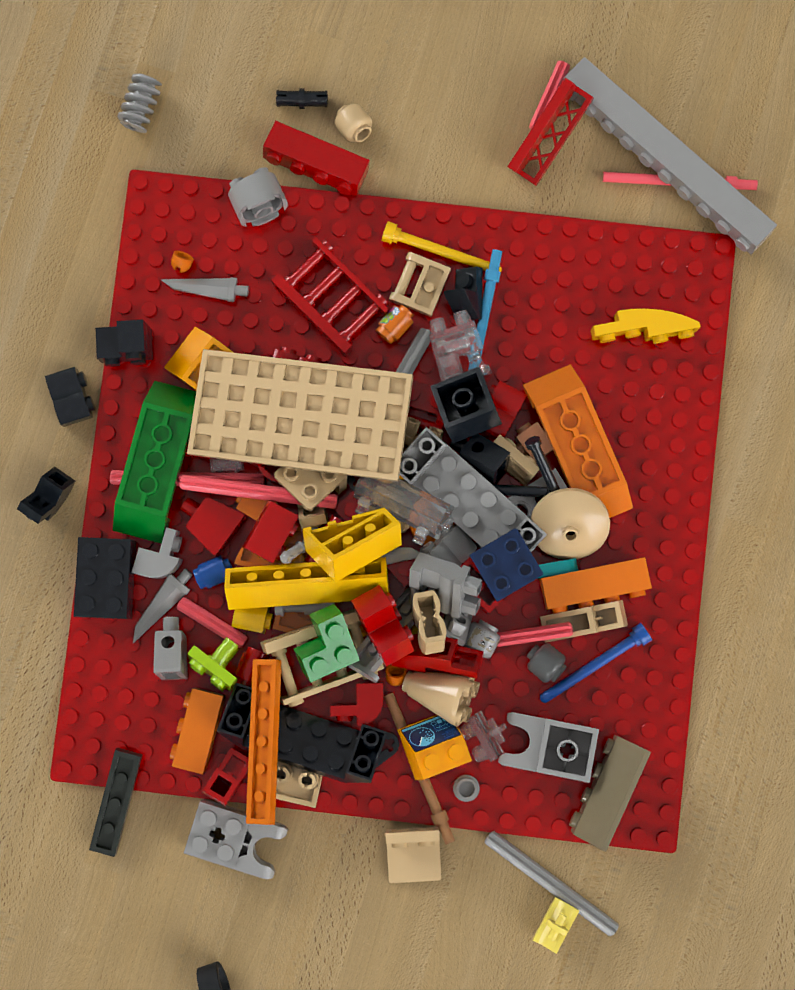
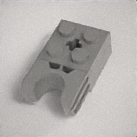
[498,712,599,783]
[184,799,288,879]

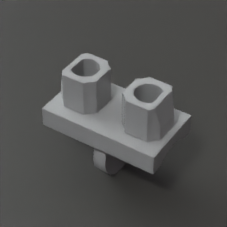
[443,612,473,647]

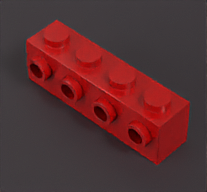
[263,120,370,197]

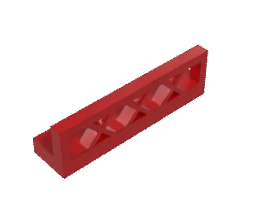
[507,77,594,186]

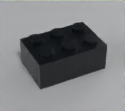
[73,537,136,619]

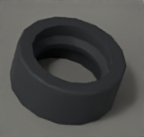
[196,961,231,990]

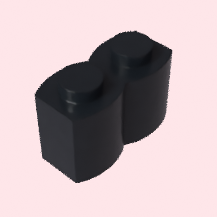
[45,367,95,427]

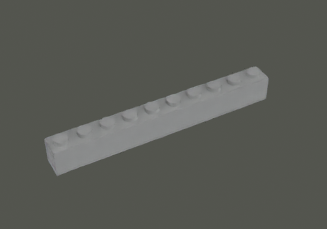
[563,57,777,255]

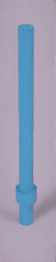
[468,249,502,371]

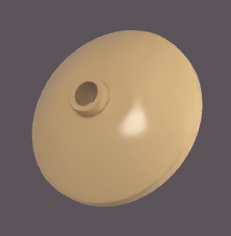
[530,488,610,560]

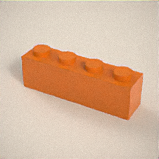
[539,557,652,614]

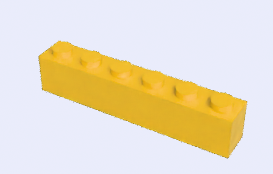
[224,557,389,610]

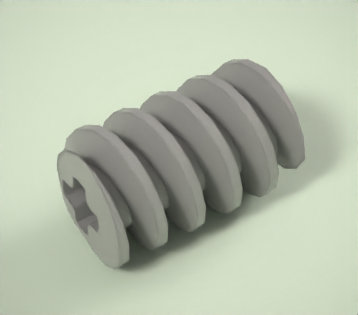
[117,74,162,133]

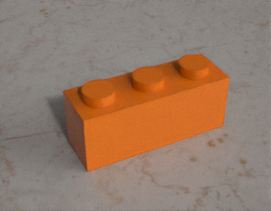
[170,687,226,774]

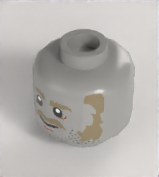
[463,620,500,659]

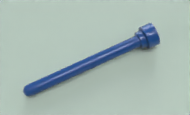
[540,623,652,703]

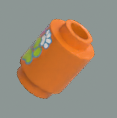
[376,305,414,344]

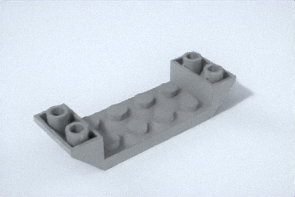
[400,427,547,552]

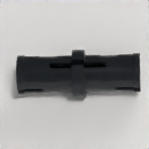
[276,88,328,109]

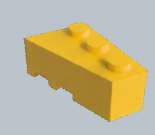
[303,507,402,582]

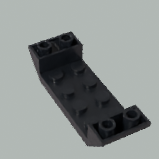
[217,683,388,783]

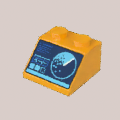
[397,715,472,780]

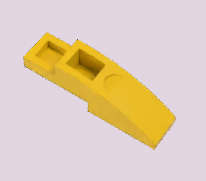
[591,309,700,344]

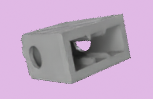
[154,617,188,680]

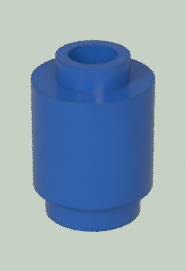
[193,555,233,589]

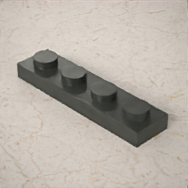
[89,747,143,857]

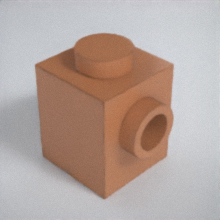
[515,422,553,462]

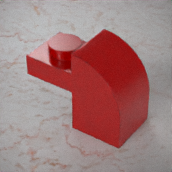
[330,682,384,727]
[202,748,249,807]

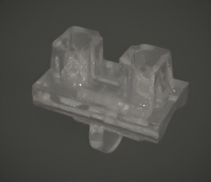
[459,711,507,762]

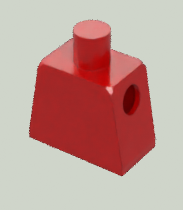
[180,497,247,557]

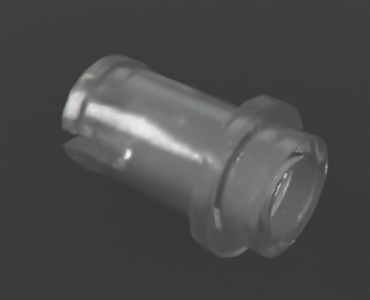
[210,458,244,473]

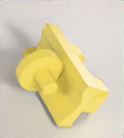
[533,896,579,954]

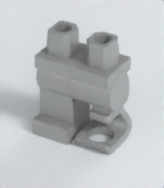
[409,552,483,619]

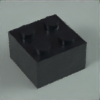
[430,366,502,443]

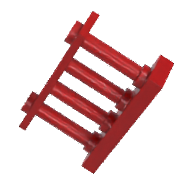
[271,237,389,357]

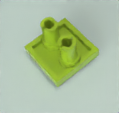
[187,637,238,692]

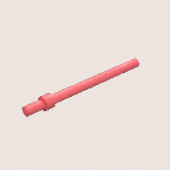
[603,172,758,190]

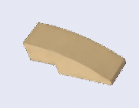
[540,600,628,643]

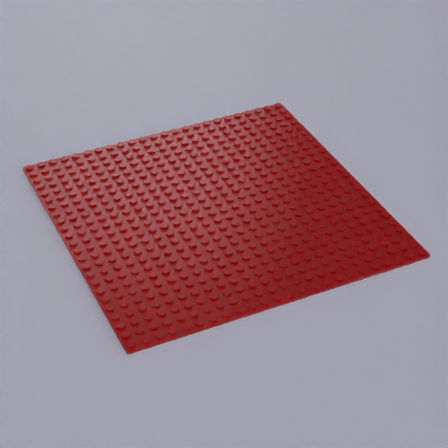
[50,170,736,853]

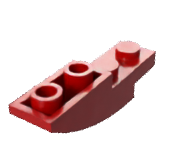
[383,634,484,679]

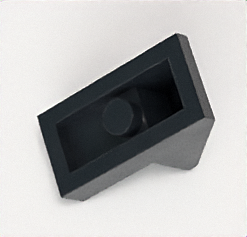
[444,266,483,322]

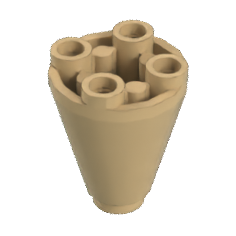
[402,671,480,726]

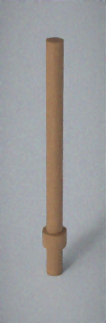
[384,693,455,845]

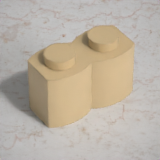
[412,590,446,655]

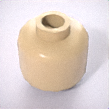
[335,104,372,142]

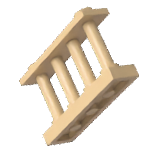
[260,609,384,707]

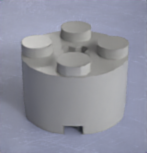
[228,167,288,226]

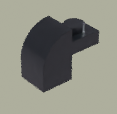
[17,467,76,524]

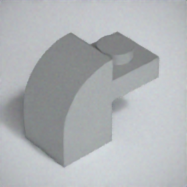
[132,527,183,579]

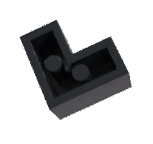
[95,319,153,367]

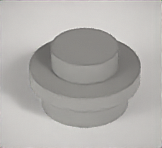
[453,775,480,802]

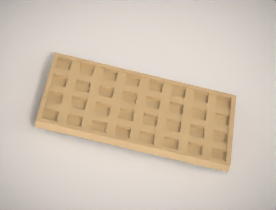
[187,349,413,482]

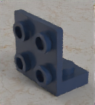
[470,528,543,602]

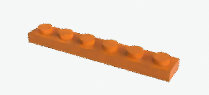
[246,659,281,825]

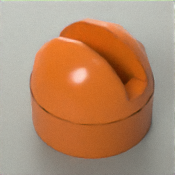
[171,251,194,273]
[385,665,407,687]

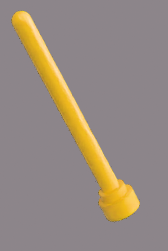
[381,221,502,272]

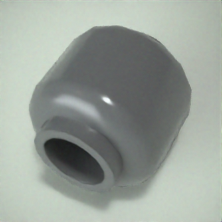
[527,643,567,683]

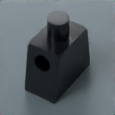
[450,434,510,484]

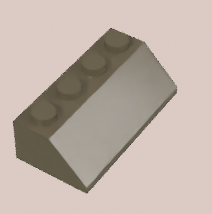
[569,735,651,852]

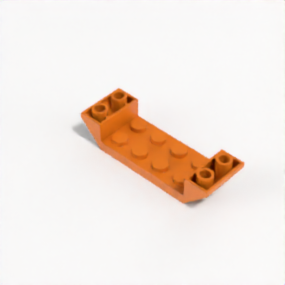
[522,364,633,518]

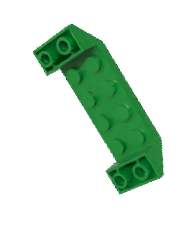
[112,381,196,544]

